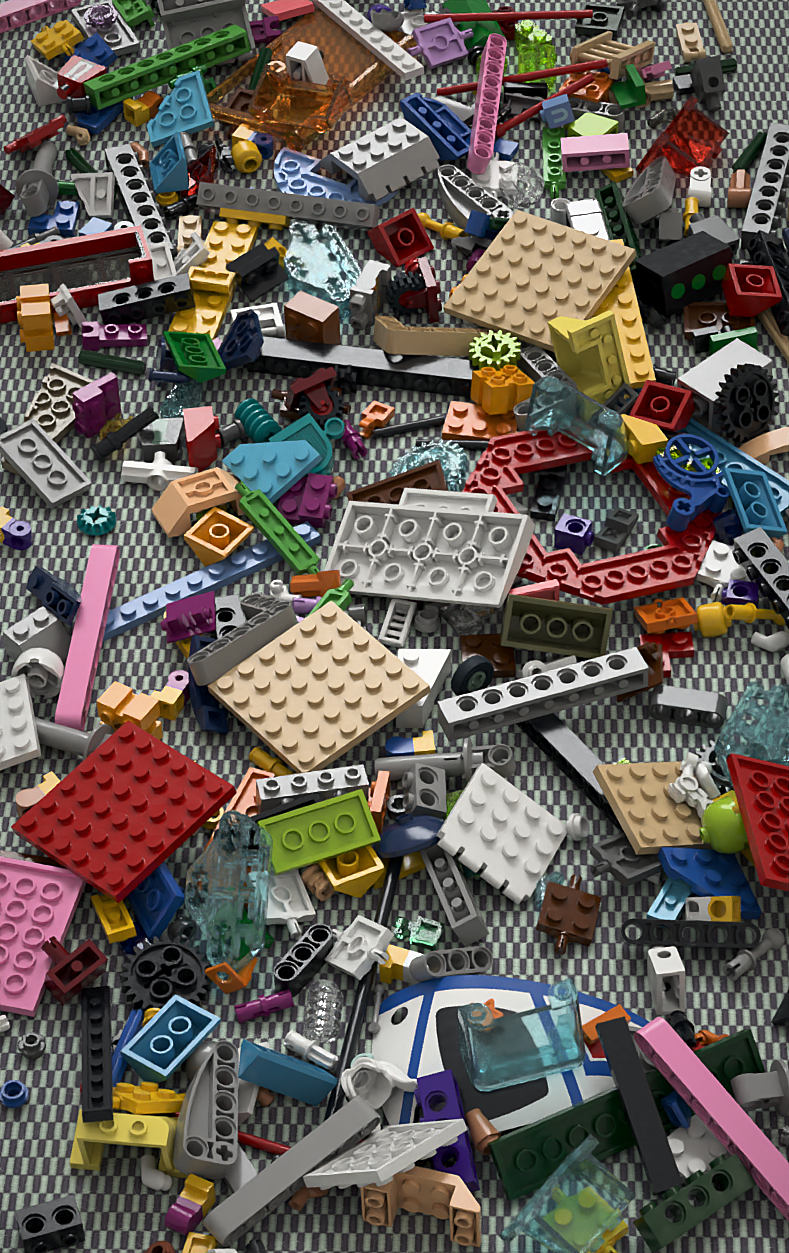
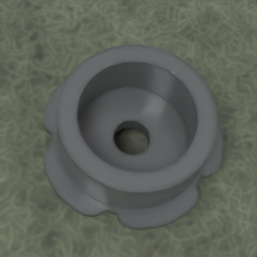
[18,1033,46,1060]

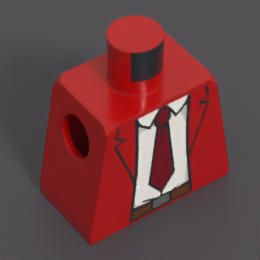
[57,55,107,100]

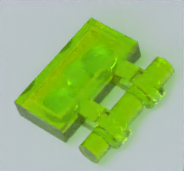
[518,44,557,88]

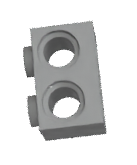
[402,762,447,819]

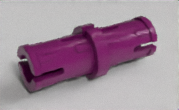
[342,419,367,459]
[234,989,294,1024]

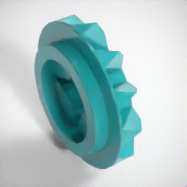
[77,504,117,536]

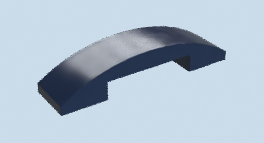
[188,635,228,735]

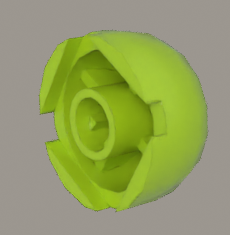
[698,796,749,854]

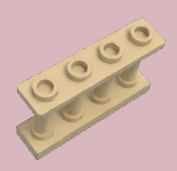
[569,31,656,80]

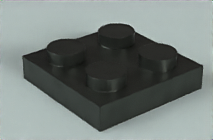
[575,2,624,38]

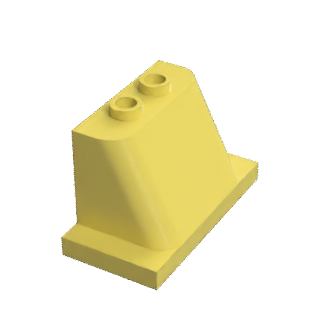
[548,310,631,415]
[69,1109,189,1178]

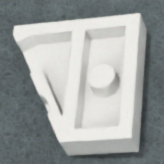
[71,172,115,219]
[173,231,210,275]

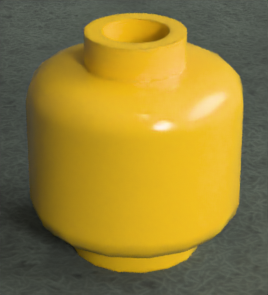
[231,140,262,174]
[693,602,732,638]

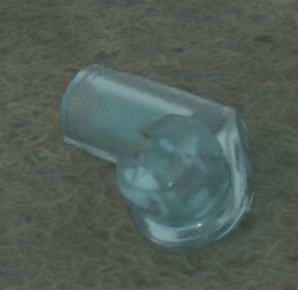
[535,871,564,908]

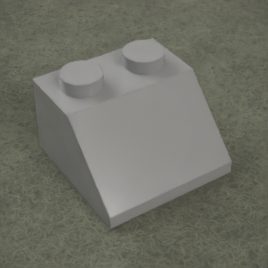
[3,606,71,664]

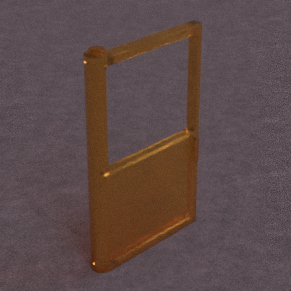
[207,9,417,151]

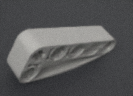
[622,156,676,225]
[437,165,513,240]
[173,1040,239,1180]

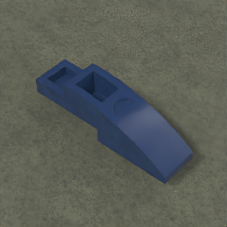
[26,565,82,626]

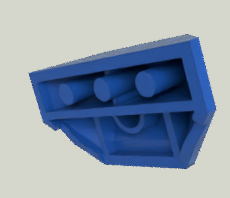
[400,92,472,161]

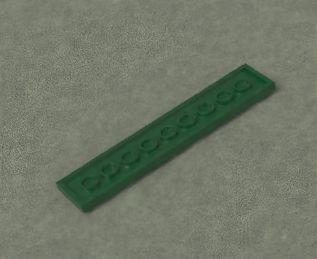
[487,1029,765,1201]

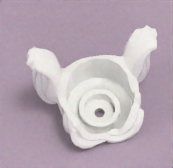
[341,1057,418,1136]

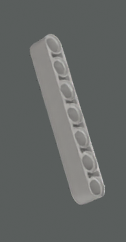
[203,1096,381,1247]

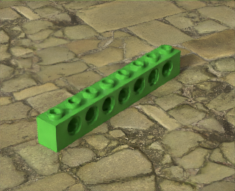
[83,24,251,110]

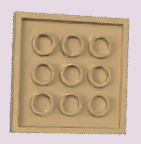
[593,761,714,855]

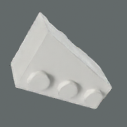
[286,41,339,120]
[396,649,451,728]

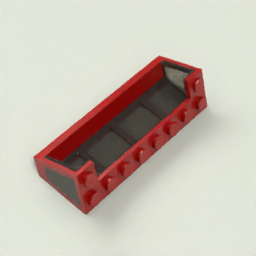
[0,225,154,324]

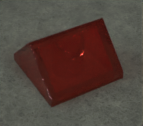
[181,145,219,198]

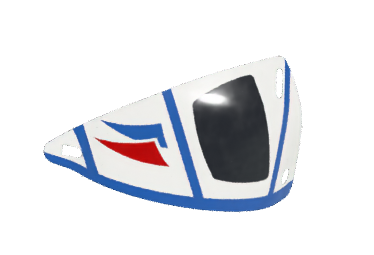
[372,975,649,1139]

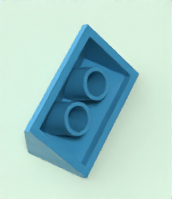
[149,131,189,193]
[722,467,788,538]
[120,994,221,1083]
[238,1039,338,1107]

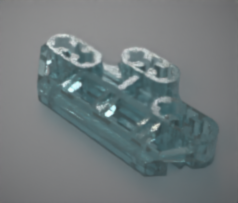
[283,221,362,319]
[714,681,789,786]
[184,810,273,977]

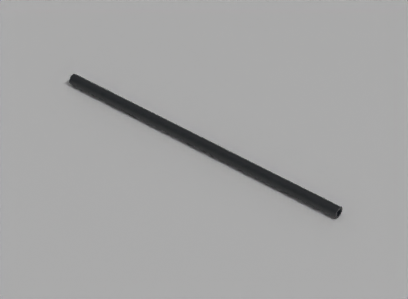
[323,855,405,1122]

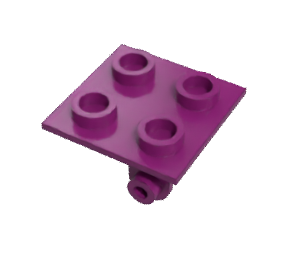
[161,591,216,644]

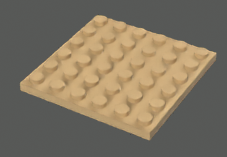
[443,210,636,352]
[207,601,431,774]

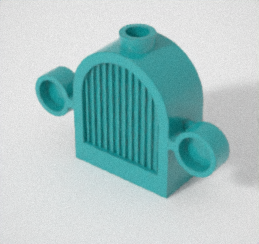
[268,413,345,478]

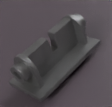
[503,93,545,121]

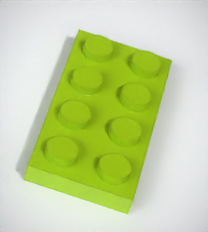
[257,789,381,876]

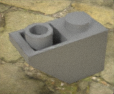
[658,208,682,242]

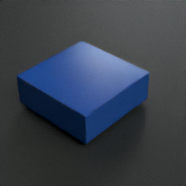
[493,138,519,161]

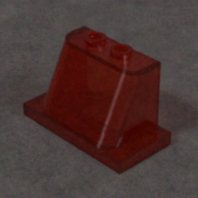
[635,95,729,177]

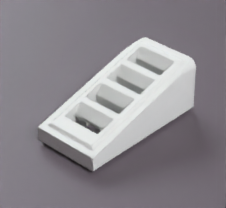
[378,598,418,649]

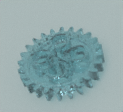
[390,439,469,490]

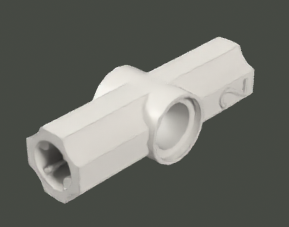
[121,458,198,491]

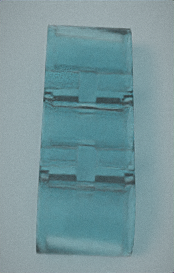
[160,378,203,421]

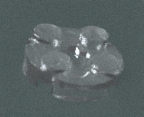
[498,162,544,208]

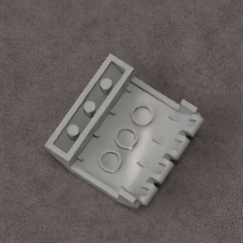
[158,0,257,68]
[319,117,440,202]

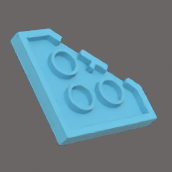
[147,70,215,147]
[222,440,323,504]

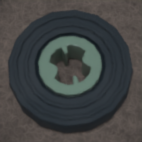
[451,655,494,696]

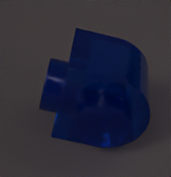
[713,509,744,541]

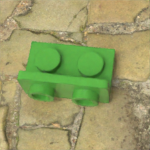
[112,0,155,28]

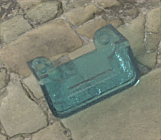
[525,376,629,476]
[458,978,586,1091]

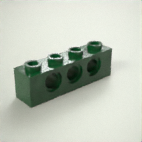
[633,1153,756,1253]

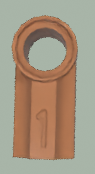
[727,169,751,208]

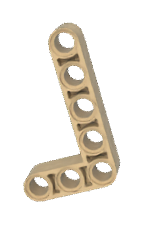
[373,316,498,356]

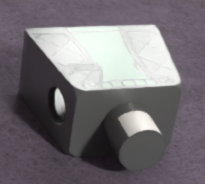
[138,418,185,463]

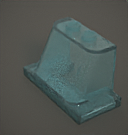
[498,1134,636,1253]

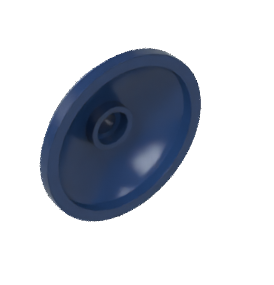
[372,813,445,858]

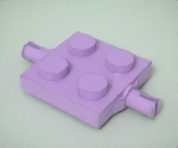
[407,18,474,69]

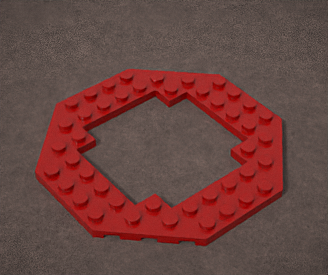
[462,420,724,605]

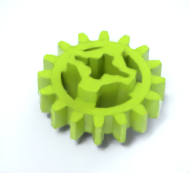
[469,330,521,371]

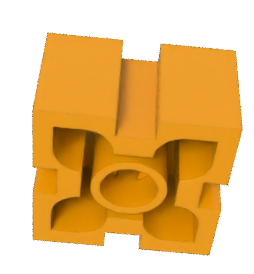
[16,284,55,352]
[471,365,536,415]
[97,681,163,740]

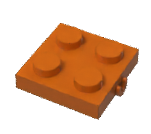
[634,597,698,634]

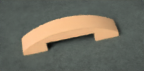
[738,427,789,464]

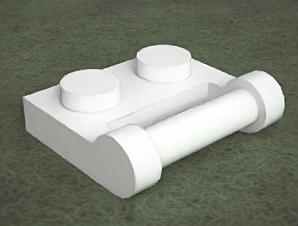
[231,303,285,338]

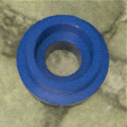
[0,1080,29,1108]

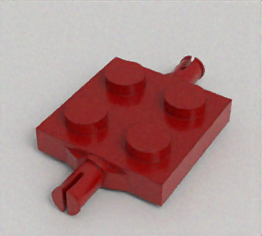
[4,114,67,155]

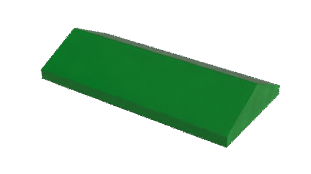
[442,0,506,51]
[163,331,226,383]

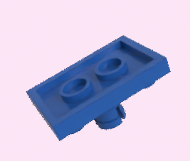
[126,862,186,940]

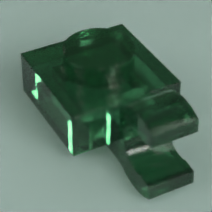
[393,916,445,951]

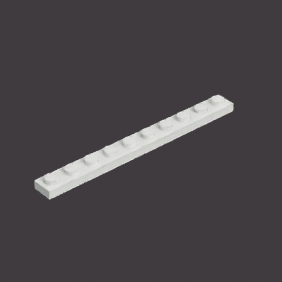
[310,0,424,81]

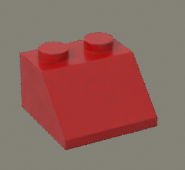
[367,207,434,267]
[722,263,782,317]
[629,380,695,432]
[183,406,221,473]

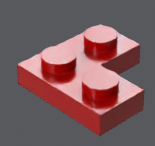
[639,631,694,678]

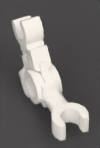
[668,752,714,819]

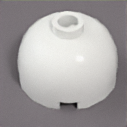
[11,648,65,699]

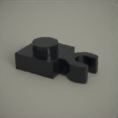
[693,325,734,354]
[333,364,358,394]

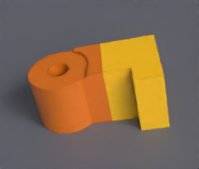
[123,90,164,127]

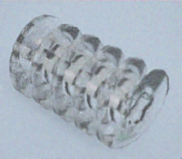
[303,979,344,1044]

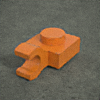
[359,400,395,439]

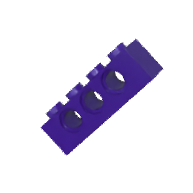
[414,1069,480,1192]

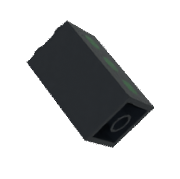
[635,231,733,317]

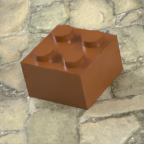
[284,291,341,345]

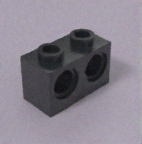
[15,1194,85,1253]

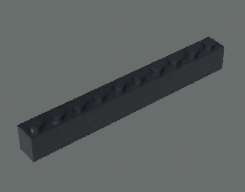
[247,336,479,398]

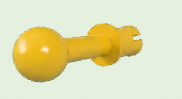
[418,212,468,240]
[724,603,786,626]

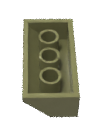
[500,594,613,659]

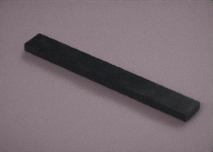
[81,986,113,1123]

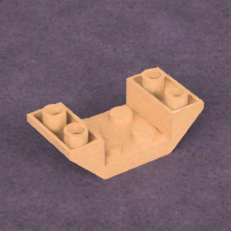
[151,467,245,538]
[360,1166,481,1247]

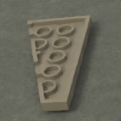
[1,363,94,476]

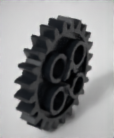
[714,363,779,443]
[120,935,213,1014]

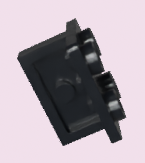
[226,243,288,302]

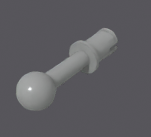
[723,928,785,981]

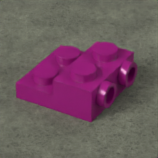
[72,372,122,439]
[277,473,338,528]

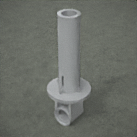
[16,142,59,217]
[35,717,115,760]
[375,738,516,784]
[730,1060,789,1117]

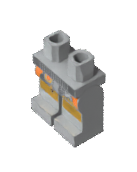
[349,260,392,330]

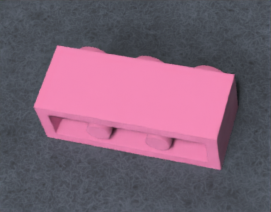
[561,133,630,172]

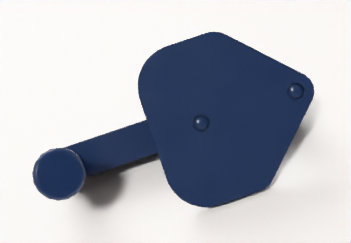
[148,337,191,387]

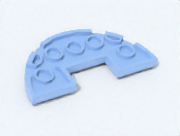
[274,147,397,206]

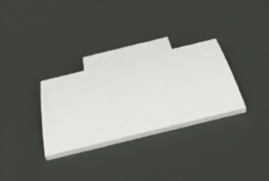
[324,488,536,608]

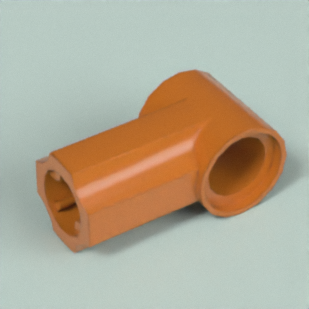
[290,570,341,597]

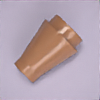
[464,1108,502,1155]

